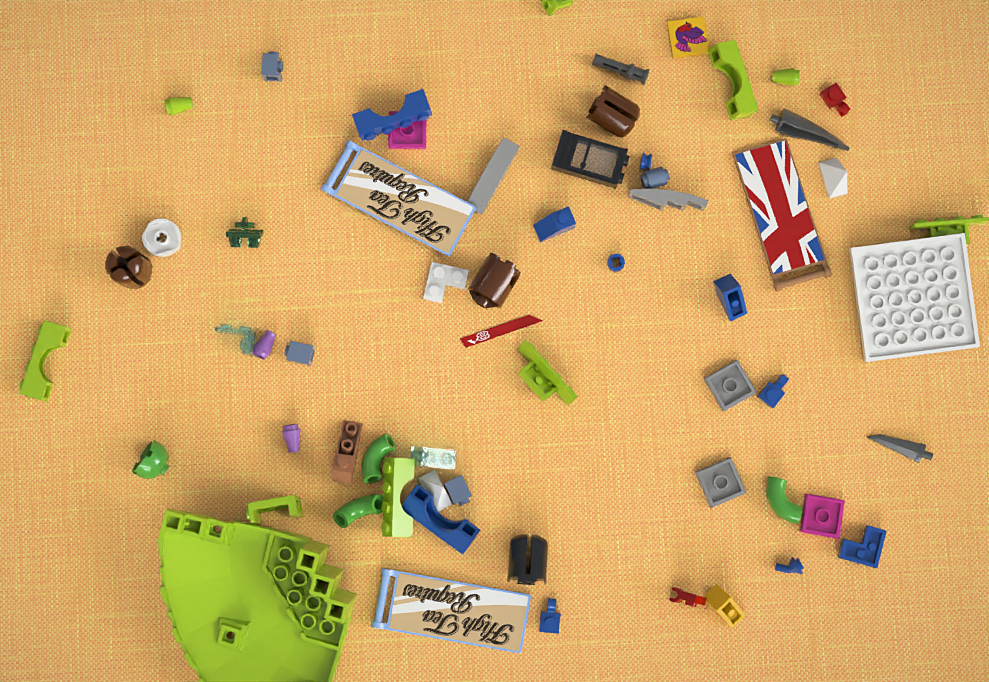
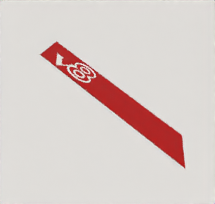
[460,315,543,348]

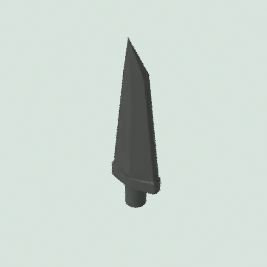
[867,434,933,463]

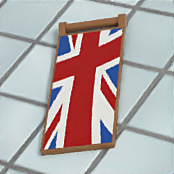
[733,138,832,292]

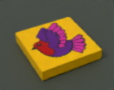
[667,16,710,59]

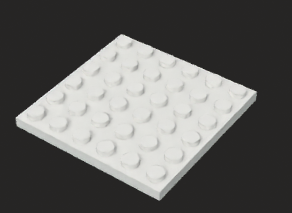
[849,233,980,362]

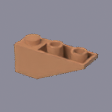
[332,420,363,484]

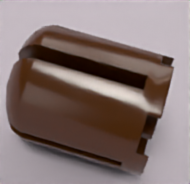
[585,85,640,137]
[105,246,153,289]

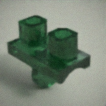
[226,217,264,248]

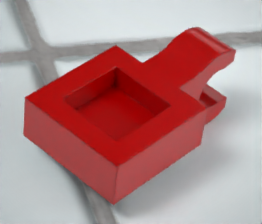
[819,83,851,117]
[669,587,707,607]

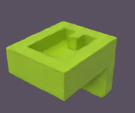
[541,0,574,16]

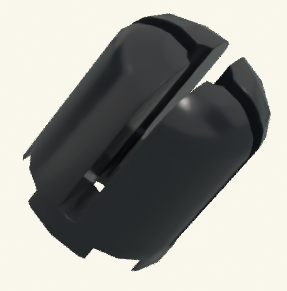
[507,534,548,585]

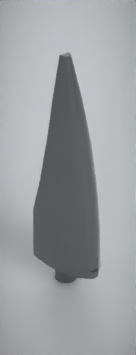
[769,108,850,151]

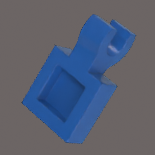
[757,374,789,409]
[539,598,561,634]

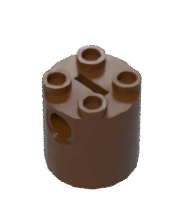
[468,252,521,309]

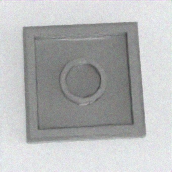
[704,360,757,412]
[695,457,746,508]

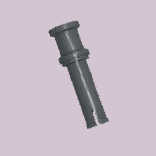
[592,54,650,85]

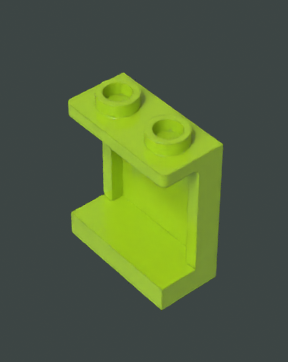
[246,495,303,525]

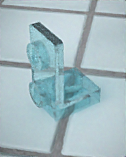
[214,324,256,356]
[410,447,456,470]

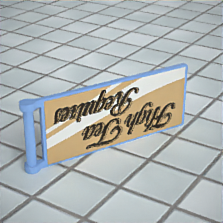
[320,140,476,256]
[371,568,531,653]

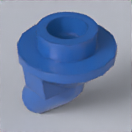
[775,557,804,574]

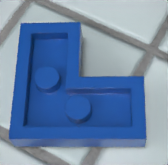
[838,525,887,568]

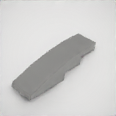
[467,137,520,215]
[628,188,709,211]

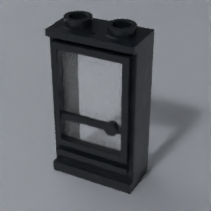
[551,130,630,189]

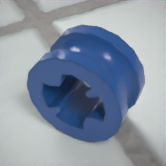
[640,153,652,170]
[607,254,625,272]

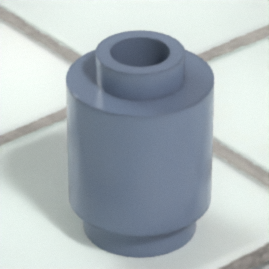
[640,166,670,189]

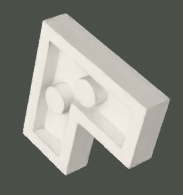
[423,262,469,304]

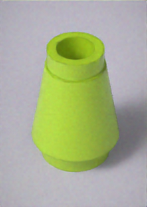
[772,68,800,87]
[164,97,193,116]

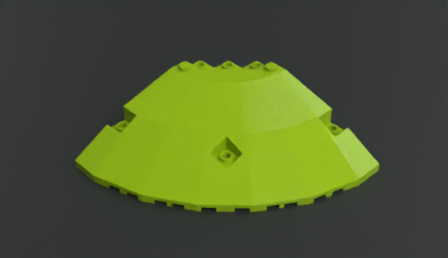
[158,509,357,682]

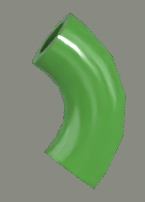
[361,433,395,484]
[766,476,802,524]
[333,494,383,528]

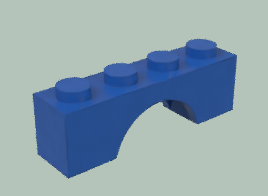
[352,89,432,141]
[402,484,480,555]

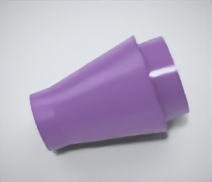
[252,330,277,360]
[281,424,301,453]

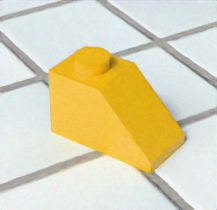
[704,584,746,629]

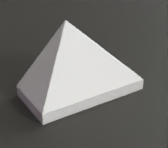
[818,158,848,199]
[418,470,452,512]

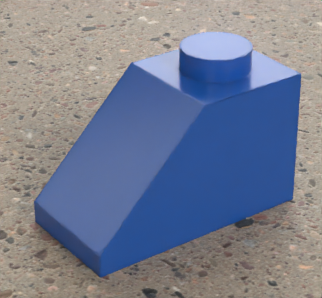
[533,206,576,243]
[713,273,748,321]

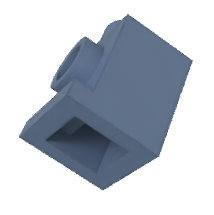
[261,51,283,82]

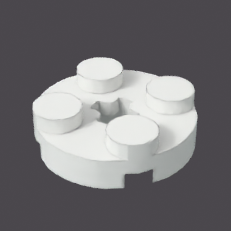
[142,218,182,257]

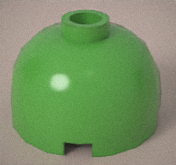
[132,440,169,479]

